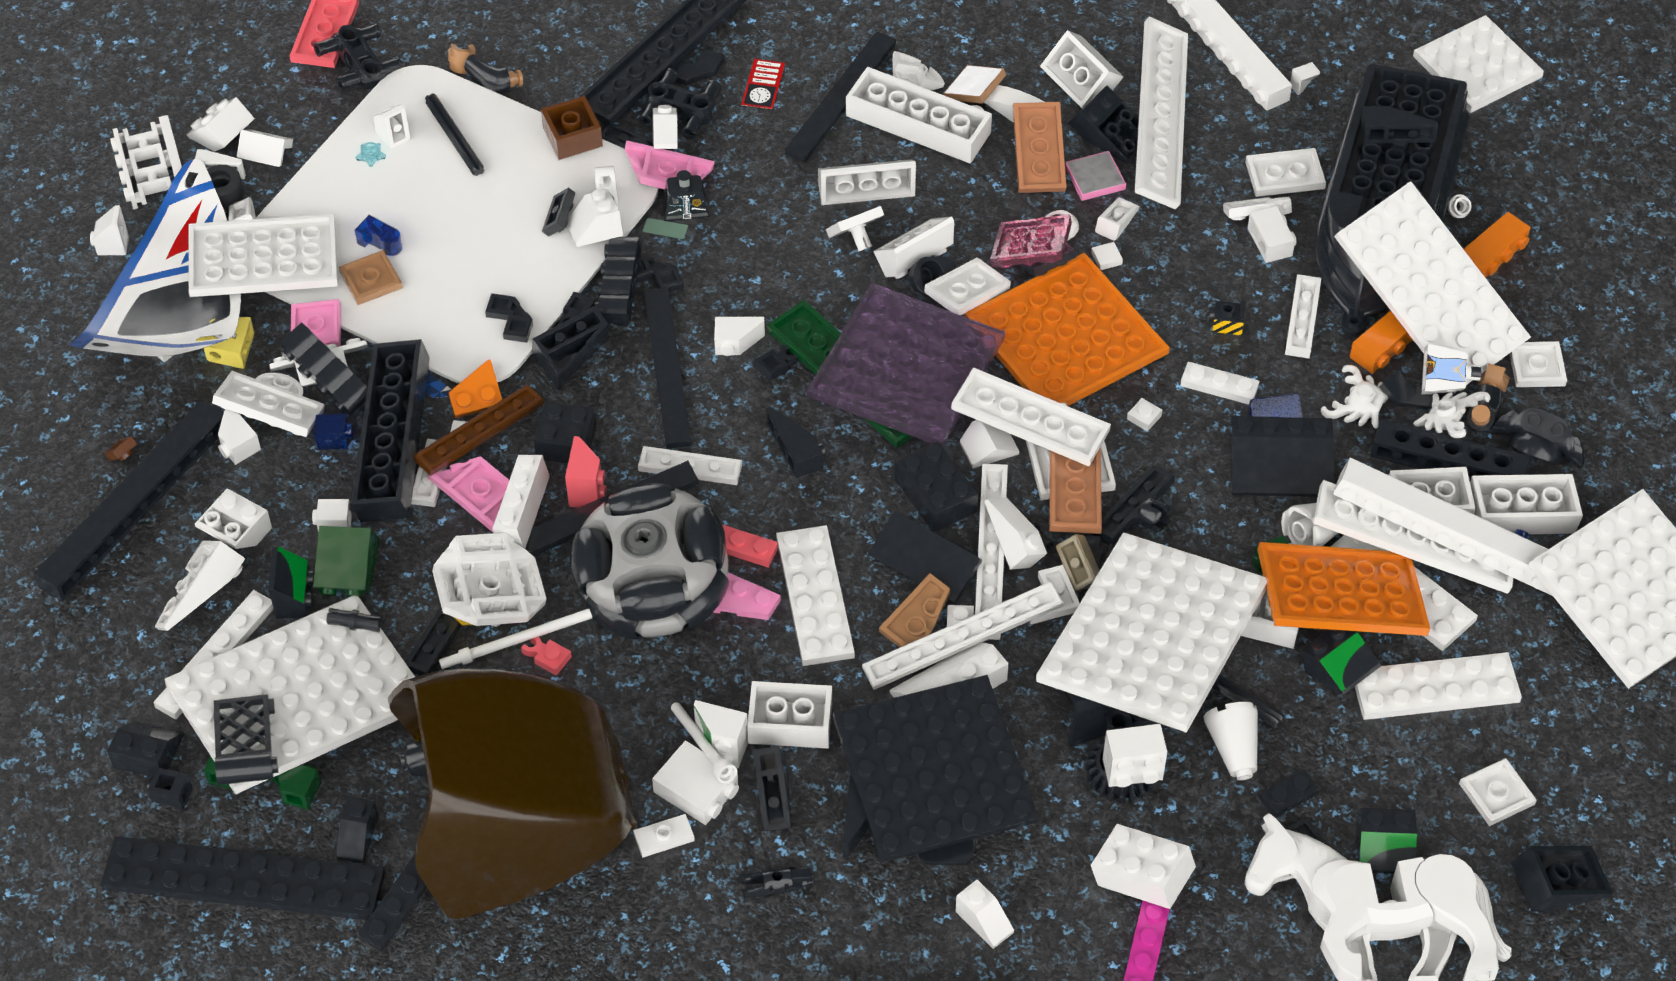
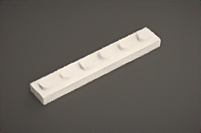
[154,590,274,719]

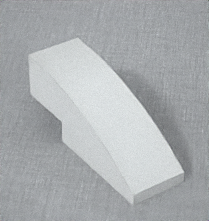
[984,85,1044,123]

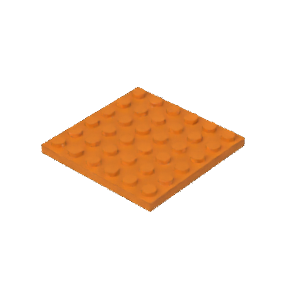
[964,253,1170,406]

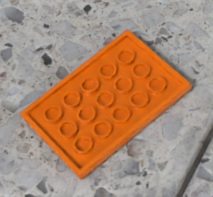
[1257,542,1431,636]

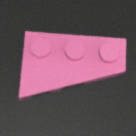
[713,573,781,620]

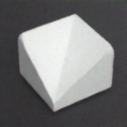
[1290,62,1320,95]

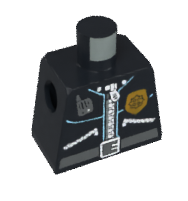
[663,170,710,221]

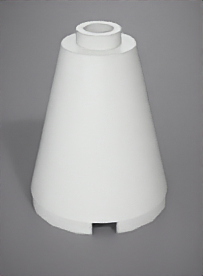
[1281,503,1338,546]
[1204,702,1258,780]

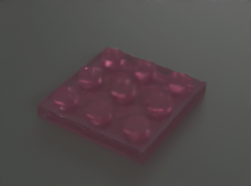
[990,215,1072,268]

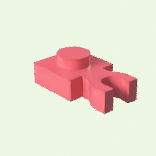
[521,637,572,676]

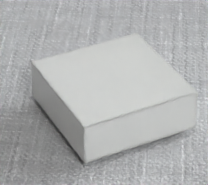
[1091,242,1123,270]

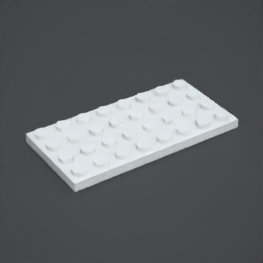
[1334,181,1531,394]

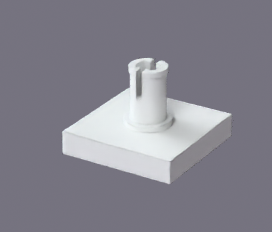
[826,206,884,252]

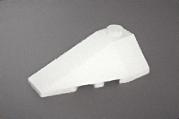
[155,541,245,631]

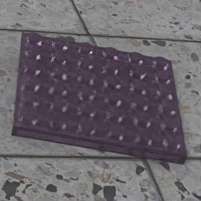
[806,283,1005,446]

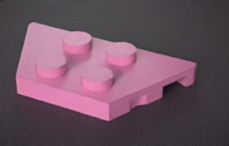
[624,141,715,189]
[428,456,509,533]

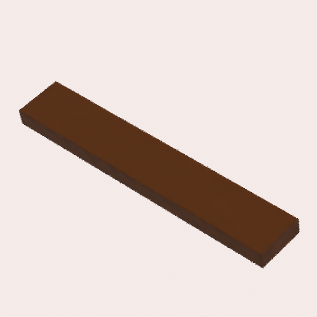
[414,384,544,476]

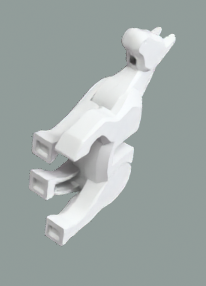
[1244,814,1511,981]

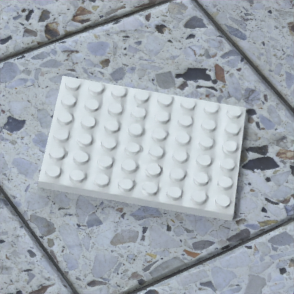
[1036,532,1267,732]
[165,596,415,795]

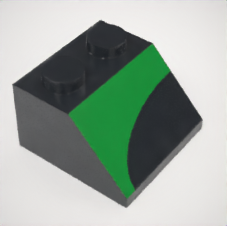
[268,546,315,619]
[1301,629,1381,695]
[1356,808,1417,874]

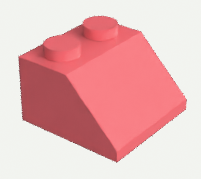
[565,436,607,508]

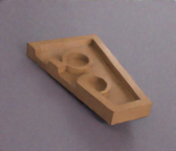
[879,573,950,648]

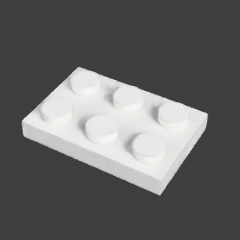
[1245,148,1326,197]
[924,258,1011,317]

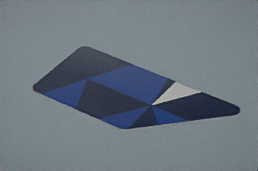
[425,374,452,398]

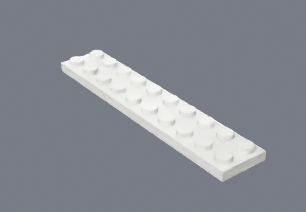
[1135,17,1188,209]

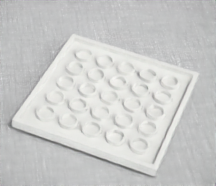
[1528,489,1676,689]

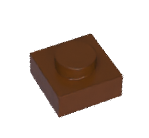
[104,436,137,461]

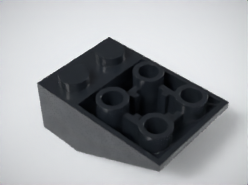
[1068,85,1139,164]

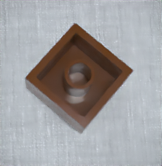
[541,95,603,160]

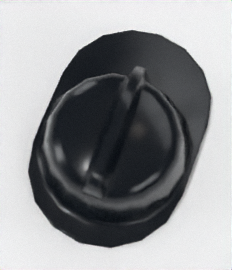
[905,256,958,296]

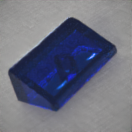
[1248,393,1302,418]

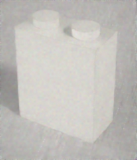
[652,740,739,825]

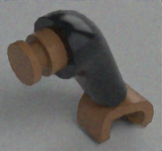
[448,43,523,93]
[1467,364,1510,432]

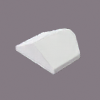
[960,420,1019,469]

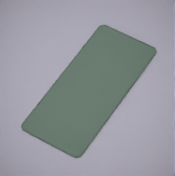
[643,218,688,239]

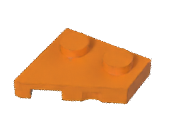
[449,359,502,418]

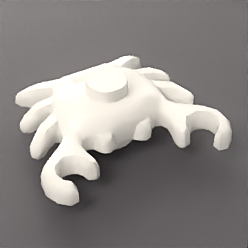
[1321,365,1389,429]
[1413,392,1490,438]

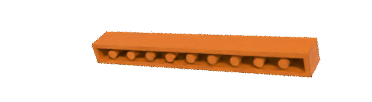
[1350,212,1531,374]

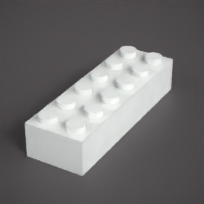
[846,67,992,164]

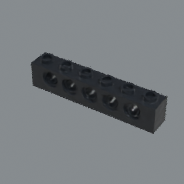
[1371,419,1530,481]

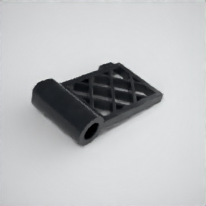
[213,694,279,785]

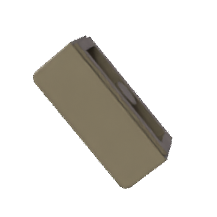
[1055,534,1100,592]

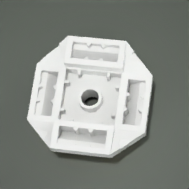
[432,533,546,627]

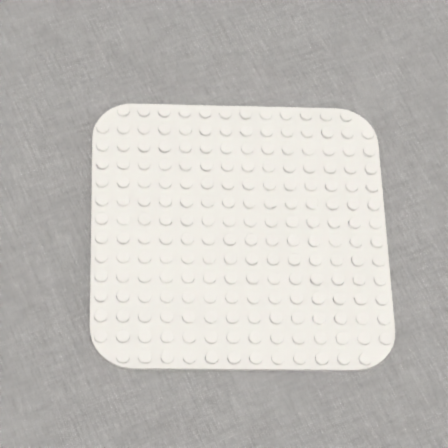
[256,65,659,383]

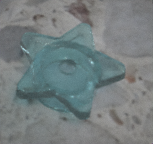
[355,142,386,167]

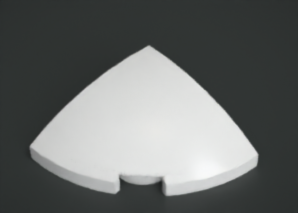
[893,51,945,90]

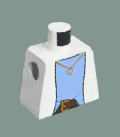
[1422,344,1481,394]

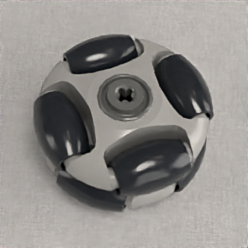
[570,483,729,639]

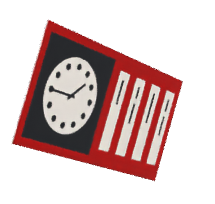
[741,59,785,109]

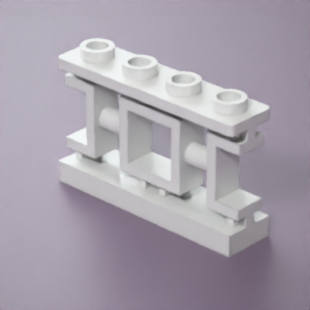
[110,115,187,209]

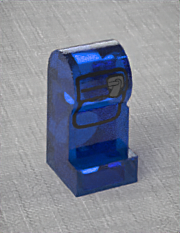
[355,215,402,256]

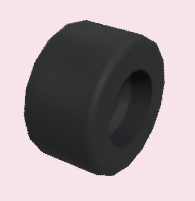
[207,164,244,210]

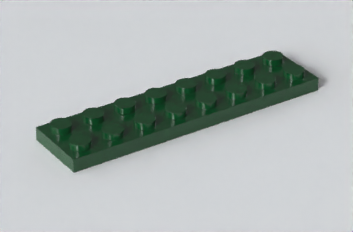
[767,300,934,448]

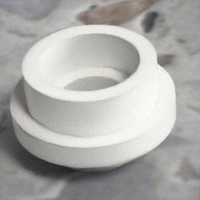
[1448,194,1471,218]

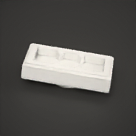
[633,814,694,858]

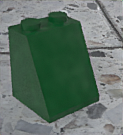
[313,526,380,598]

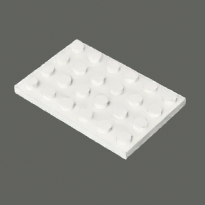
[189,214,338,297]

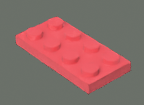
[290,0,359,68]

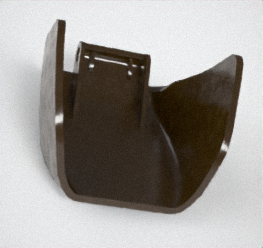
[388,669,637,919]

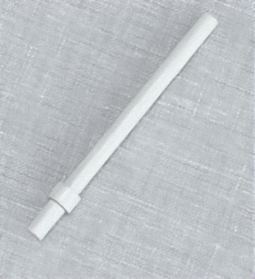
[439,609,592,669]

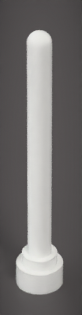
[671,702,737,783]

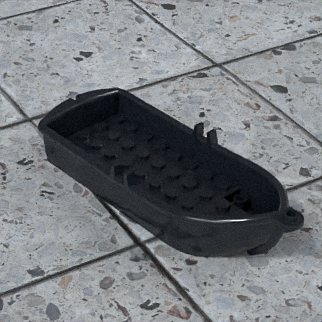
[1315,64,1470,336]

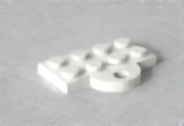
[212,371,325,437]

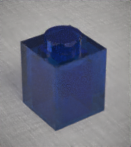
[314,414,353,450]

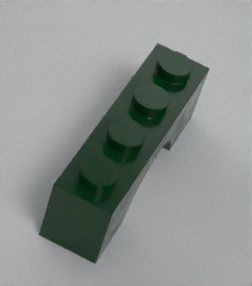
[204,756,321,810]

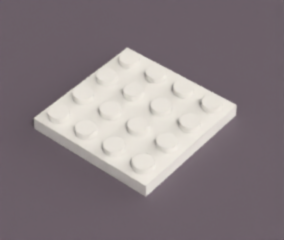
[1413,15,1544,113]

